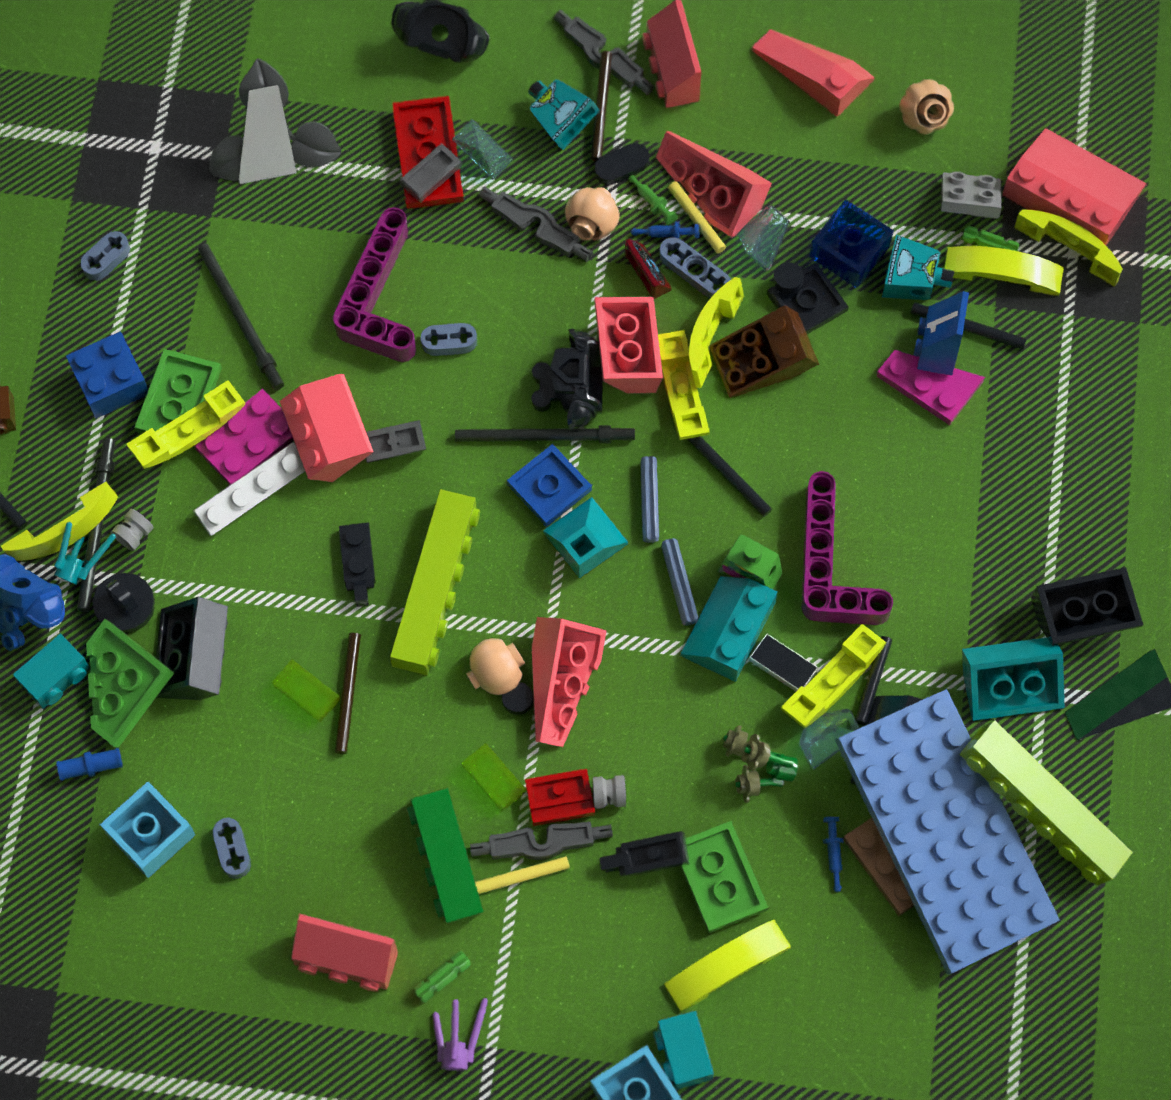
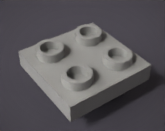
[941,172,1001,219]

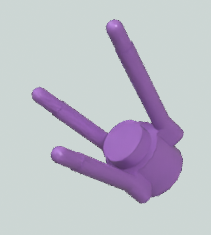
[432,998,488,1071]

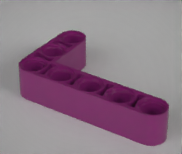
[333,207,416,362]
[801,471,893,625]

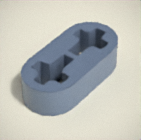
[81,231,130,281]
[421,323,477,356]
[213,818,251,879]

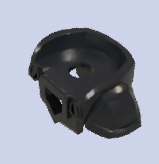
[391,0,490,63]
[531,328,603,431]

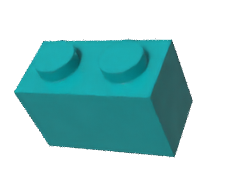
[13,633,90,709]
[653,1011,714,1090]

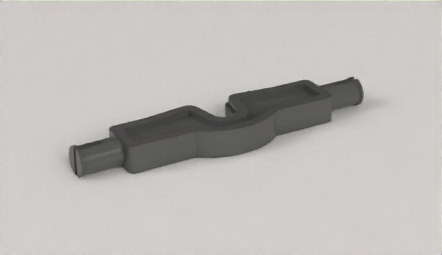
[553,10,655,96]
[478,186,593,262]
[470,822,613,860]

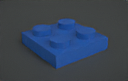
[507,444,592,527]

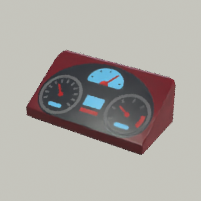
[624,239,672,299]

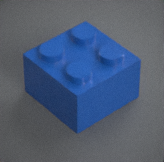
[66,331,148,419]

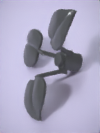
[209,58,341,181]

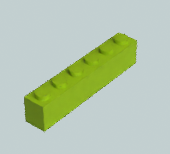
[390,489,480,675]
[959,720,1133,886]

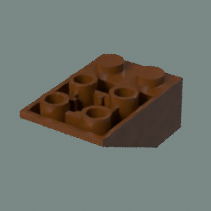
[709,305,819,398]

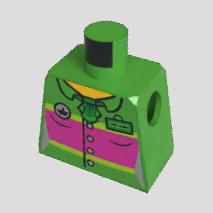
[717,534,782,589]

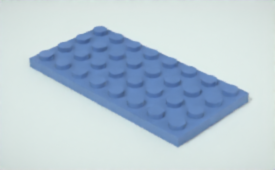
[835,689,1060,975]

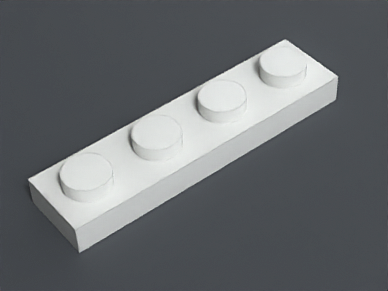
[193,442,305,536]

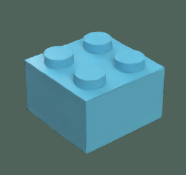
[100,782,195,878]
[591,1045,681,1100]

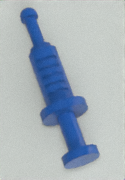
[631,222,700,239]
[823,817,844,892]

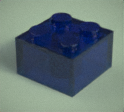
[809,199,894,288]

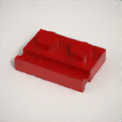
[525,768,595,826]

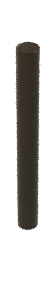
[590,51,612,161]
[335,633,361,754]

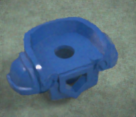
[0,554,65,651]

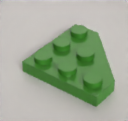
[86,619,174,748]

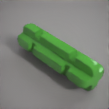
[962,226,1019,251]
[414,951,471,1003]

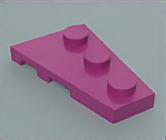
[877,350,985,425]

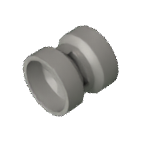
[111,509,154,551]
[593,775,626,809]

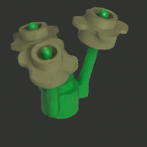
[723,725,798,803]

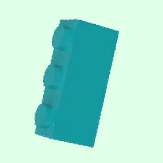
[680,576,777,682]
[962,638,1065,721]

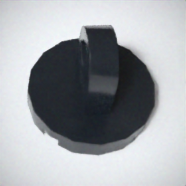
[93,573,155,633]

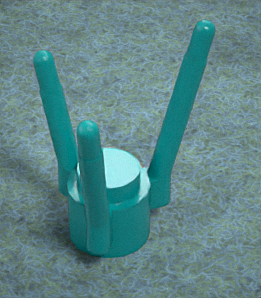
[54,522,116,585]

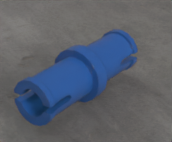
[56,748,123,781]

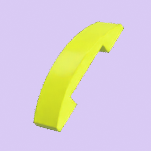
[1014,210,1123,286]
[944,246,1064,296]
[689,277,744,388]
[658,330,710,440]
[127,380,245,469]
[1,482,118,561]
[781,624,886,729]
[664,920,791,1012]

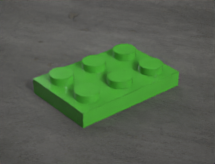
[135,349,222,434]
[680,821,768,933]

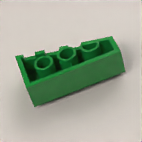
[406,788,484,923]

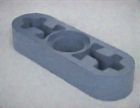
[660,237,731,299]

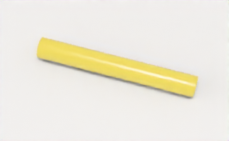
[668,181,726,254]
[475,856,570,894]

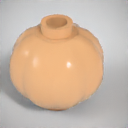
[900,79,954,135]
[565,187,619,240]
[466,638,525,695]

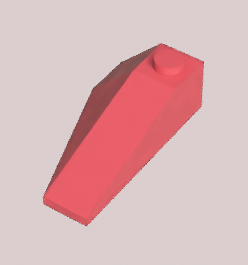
[751,29,875,117]
[656,131,772,237]
[532,617,606,747]

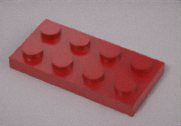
[392,96,464,209]

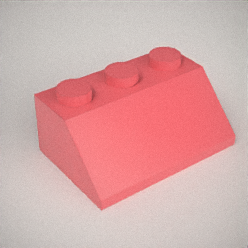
[642,0,701,108]
[594,297,663,393]
[280,374,373,482]
[292,914,398,992]

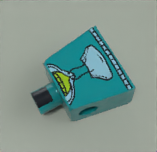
[528,79,600,150]
[882,235,954,300]

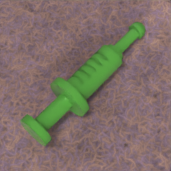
[629,175,678,225]

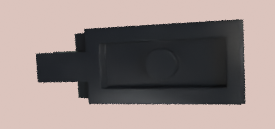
[339,522,376,607]
[600,831,690,877]

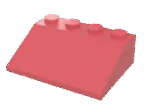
[1002,129,1146,246]

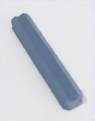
[641,456,659,543]
[662,538,698,626]

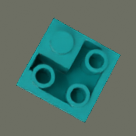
[543,497,628,578]

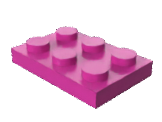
[194,389,294,485]

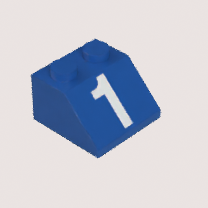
[914,291,969,376]

